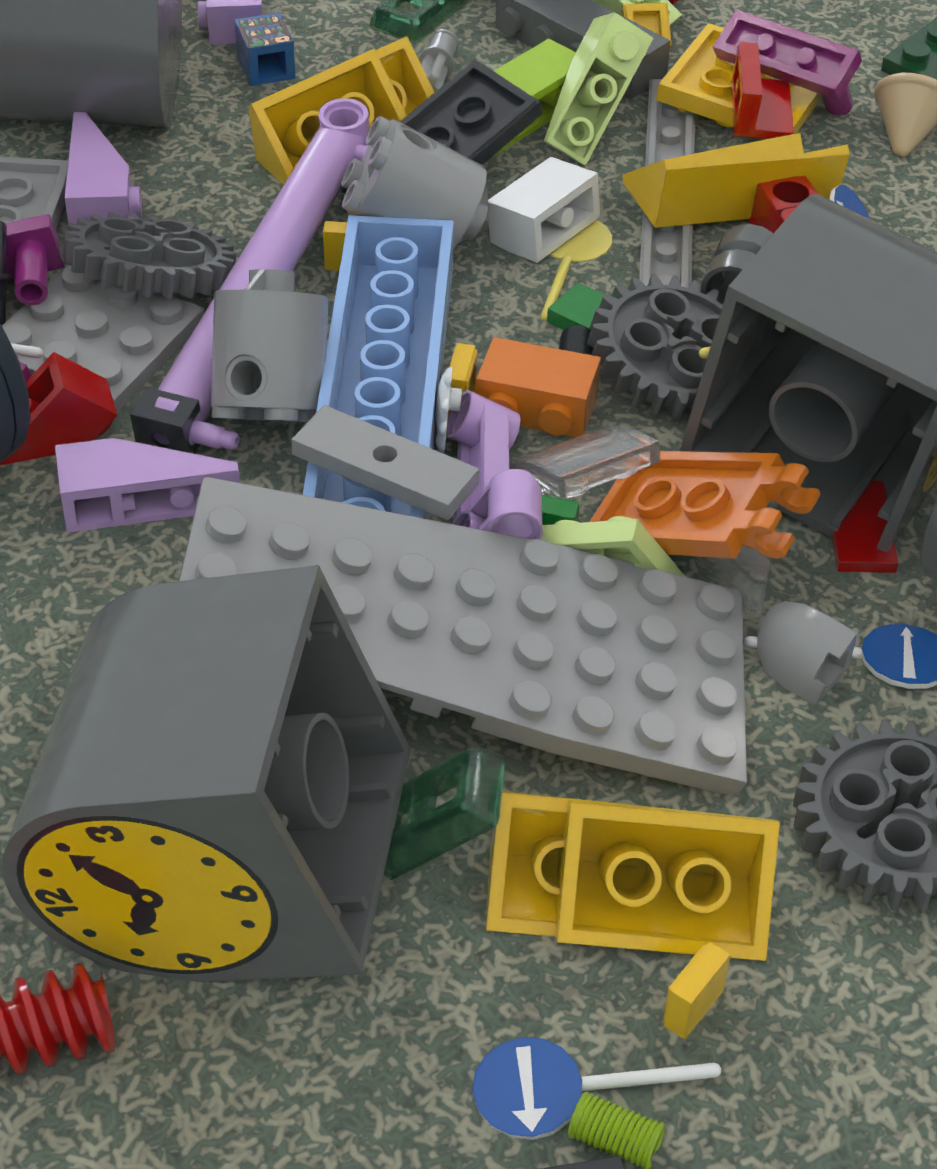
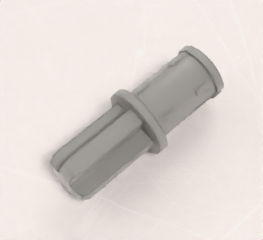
[419,29,459,92]

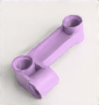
[446,390,543,540]

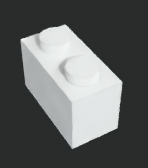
[487,157,600,263]

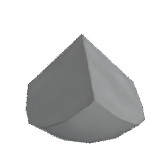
[757,601,858,706]

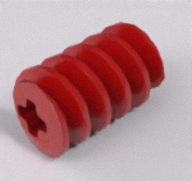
[0,963,116,1075]

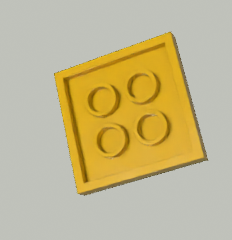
[656,23,822,140]

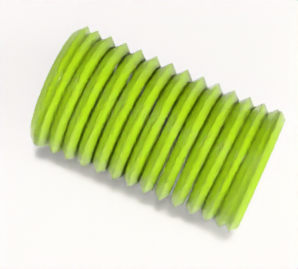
[568,1091,665,1169]

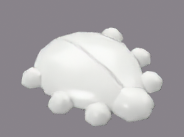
[435,366,462,453]

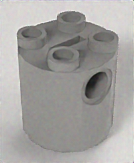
[341,116,488,249]
[210,269,328,422]

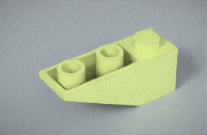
[544,12,654,166]

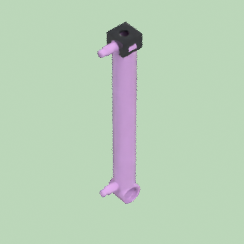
[130,98,369,454]

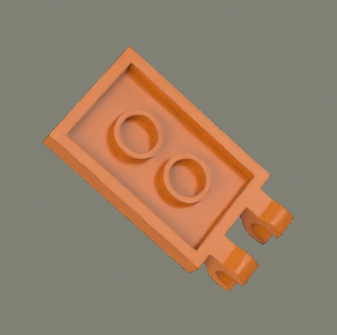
[589,451,821,559]

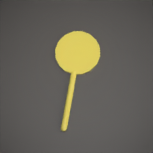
[540,220,612,321]

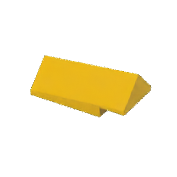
[248,36,435,185]
[622,133,850,228]
[486,791,780,961]

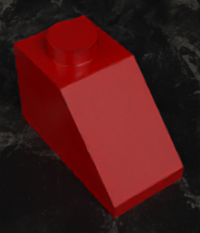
[0,352,118,466]

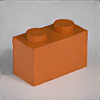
[476,337,601,439]

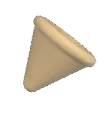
[874,73,937,157]

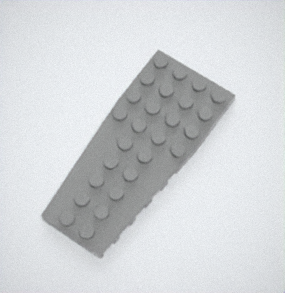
[179,477,747,795]

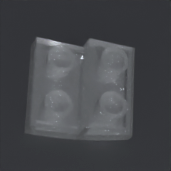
[509,425,660,499]

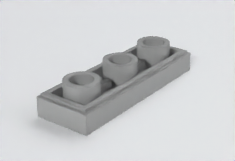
[291,405,479,521]

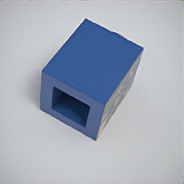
[234,12,296,86]

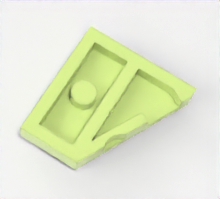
[541,516,686,577]

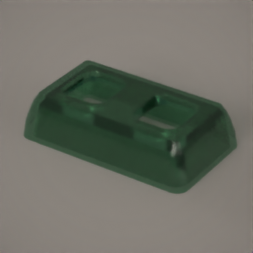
[369,0,468,44]
[384,748,506,880]

